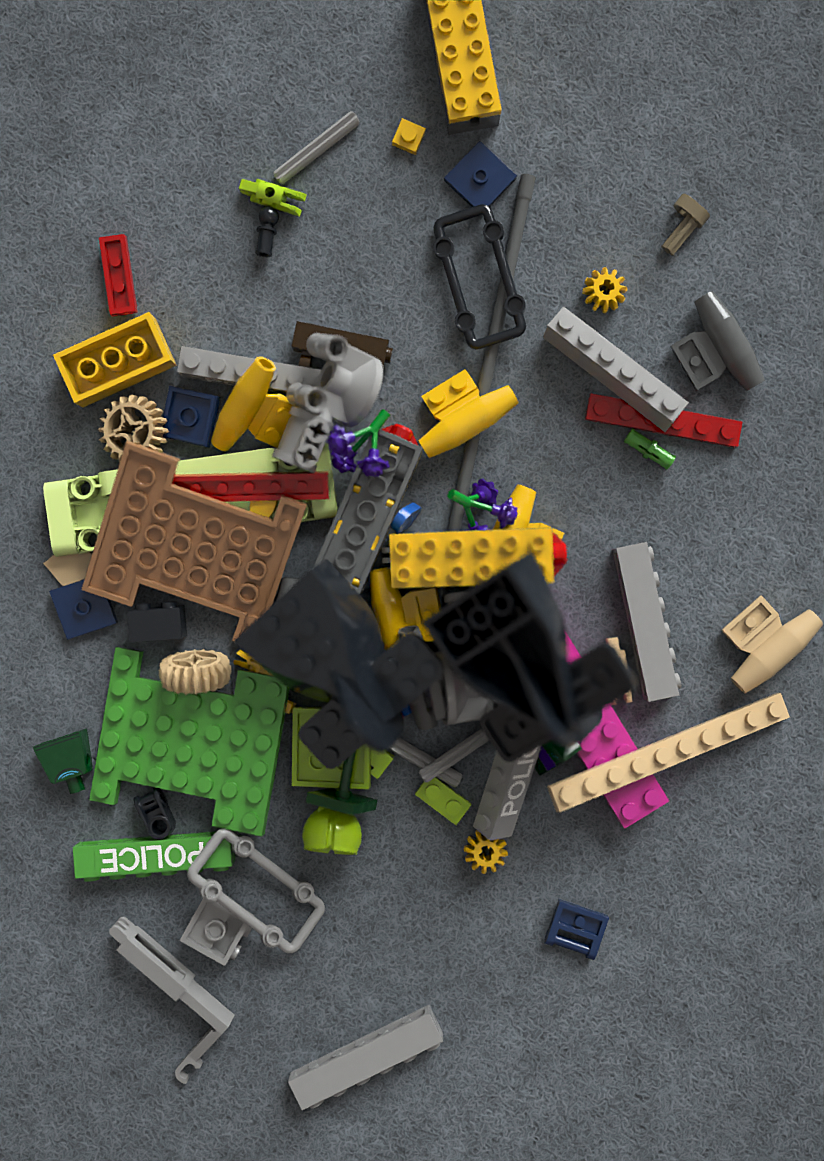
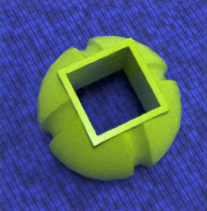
[302,806,362,855]

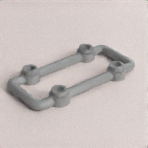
[187,828,325,953]

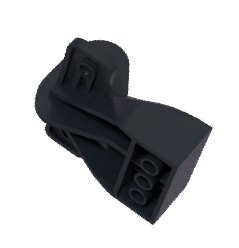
[422,552,637,762]
[233,559,445,769]

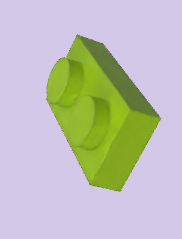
[415,777,471,825]

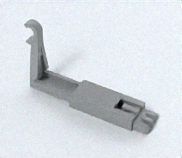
[109,917,235,1084]

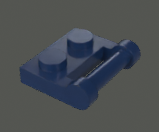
[544,899,609,960]

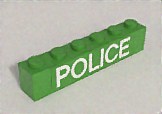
[73,830,235,882]

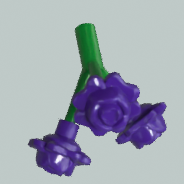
[326,409,390,477]
[447,479,518,531]

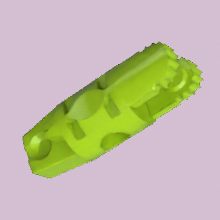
[239,179,307,217]

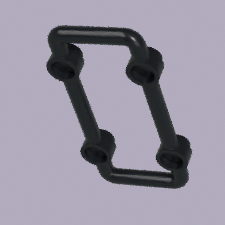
[433,204,526,350]

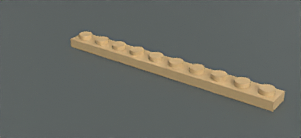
[547,693,790,812]

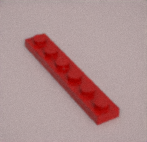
[585,393,743,448]
[172,471,329,502]

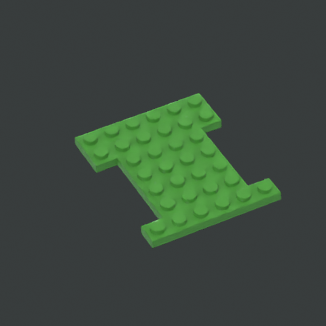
[89,647,290,836]

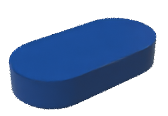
[390,502,422,533]

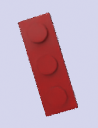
[99,234,138,317]

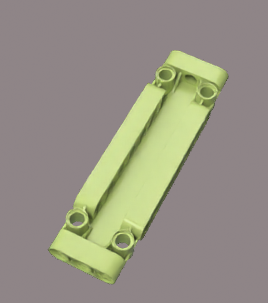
[43,443,338,557]

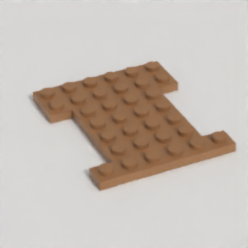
[82,441,307,641]

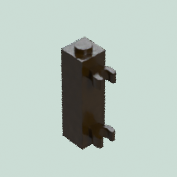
[291,321,393,370]

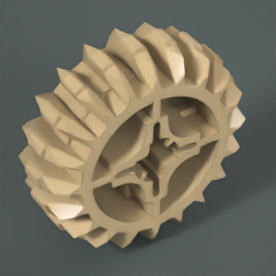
[98,395,169,462]
[159,649,231,695]

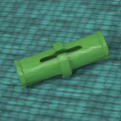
[624,428,676,470]

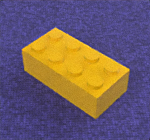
[53,312,177,407]

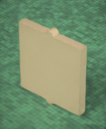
[43,552,92,586]

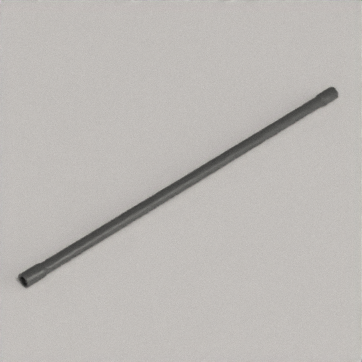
[437,174,536,609]

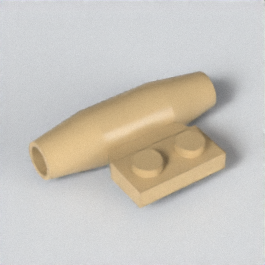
[721,596,823,694]

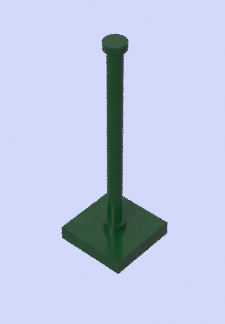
[306,751,378,815]

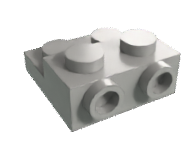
[179,899,253,966]

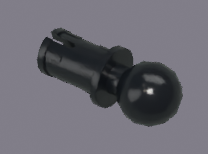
[255,206,279,257]

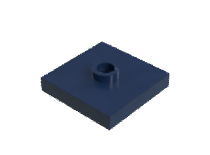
[444,141,517,216]
[163,386,221,448]
[49,579,118,640]

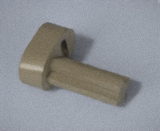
[661,194,710,256]

